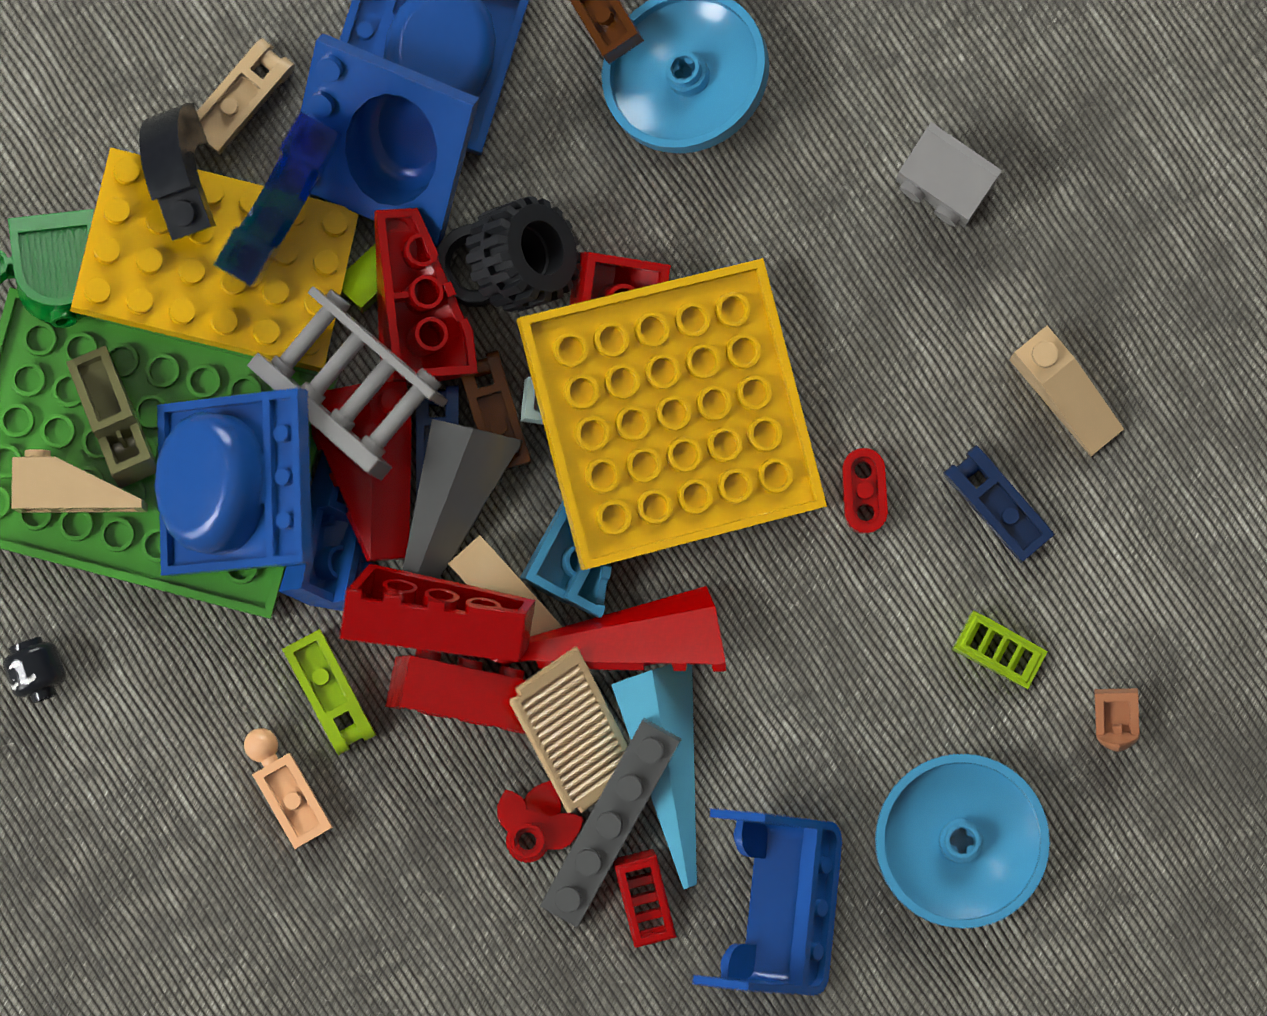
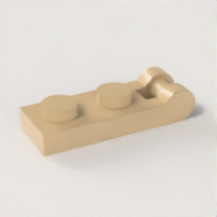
[197,38,295,155]

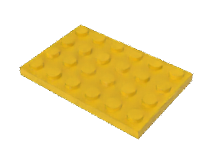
[70,147,359,372]

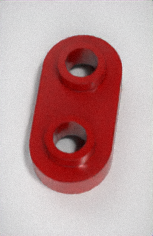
[842,448,888,534]

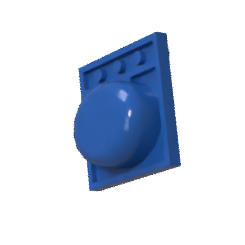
[340,0,529,155]
[285,33,480,247]
[155,388,312,576]

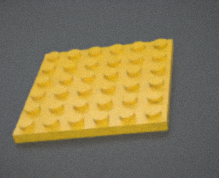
[516,258,827,570]

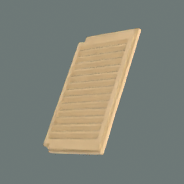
[509,647,628,813]

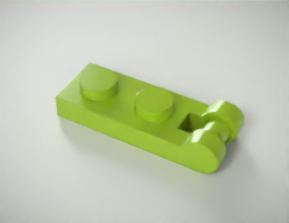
[282,629,376,756]

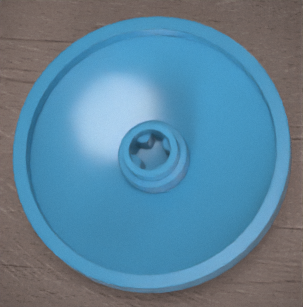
[602,0,769,154]
[875,754,1050,928]

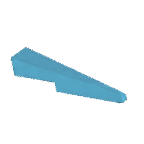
[611,664,697,890]

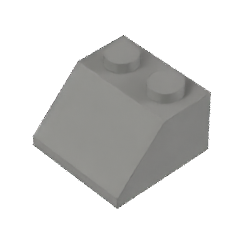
[896,122,1002,228]

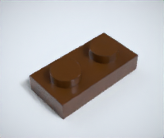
[570,0,644,64]

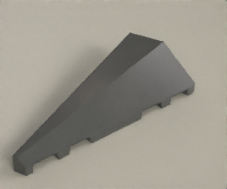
[403,419,523,579]

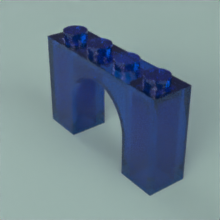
[213,111,343,287]

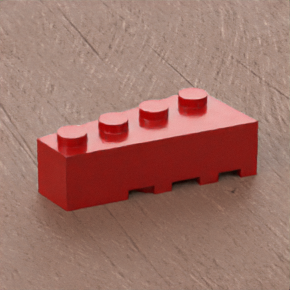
[340,563,536,663]
[385,649,526,734]

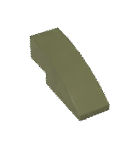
[66,345,157,489]

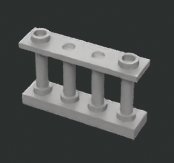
[247,286,448,480]

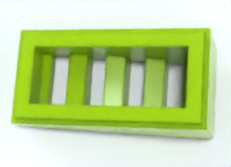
[952,610,1048,690]

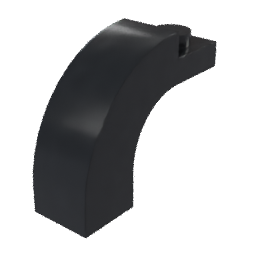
[139,103,216,241]

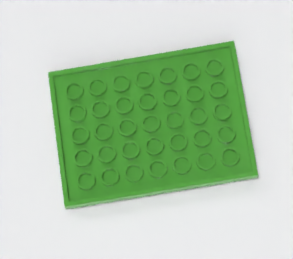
[0,287,339,620]

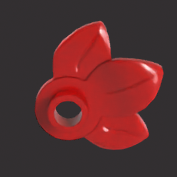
[497,781,583,863]

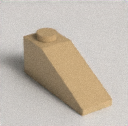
[1009,326,1124,456]
[11,449,148,513]

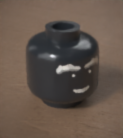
[3,637,66,704]

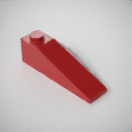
[374,208,478,386]

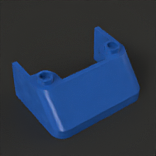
[693,808,842,995]

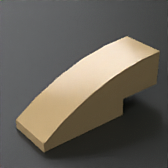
[448,535,562,636]

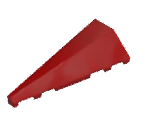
[500,586,726,672]

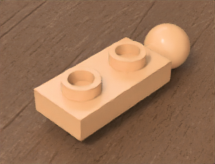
[244,728,333,849]

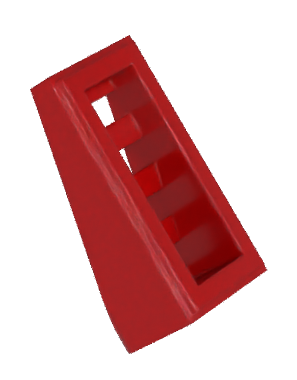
[613,849,676,948]

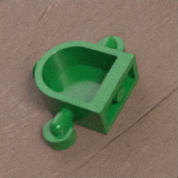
[0,209,94,328]

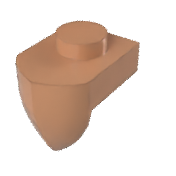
[1095,688,1140,752]

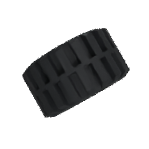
[466,196,581,312]

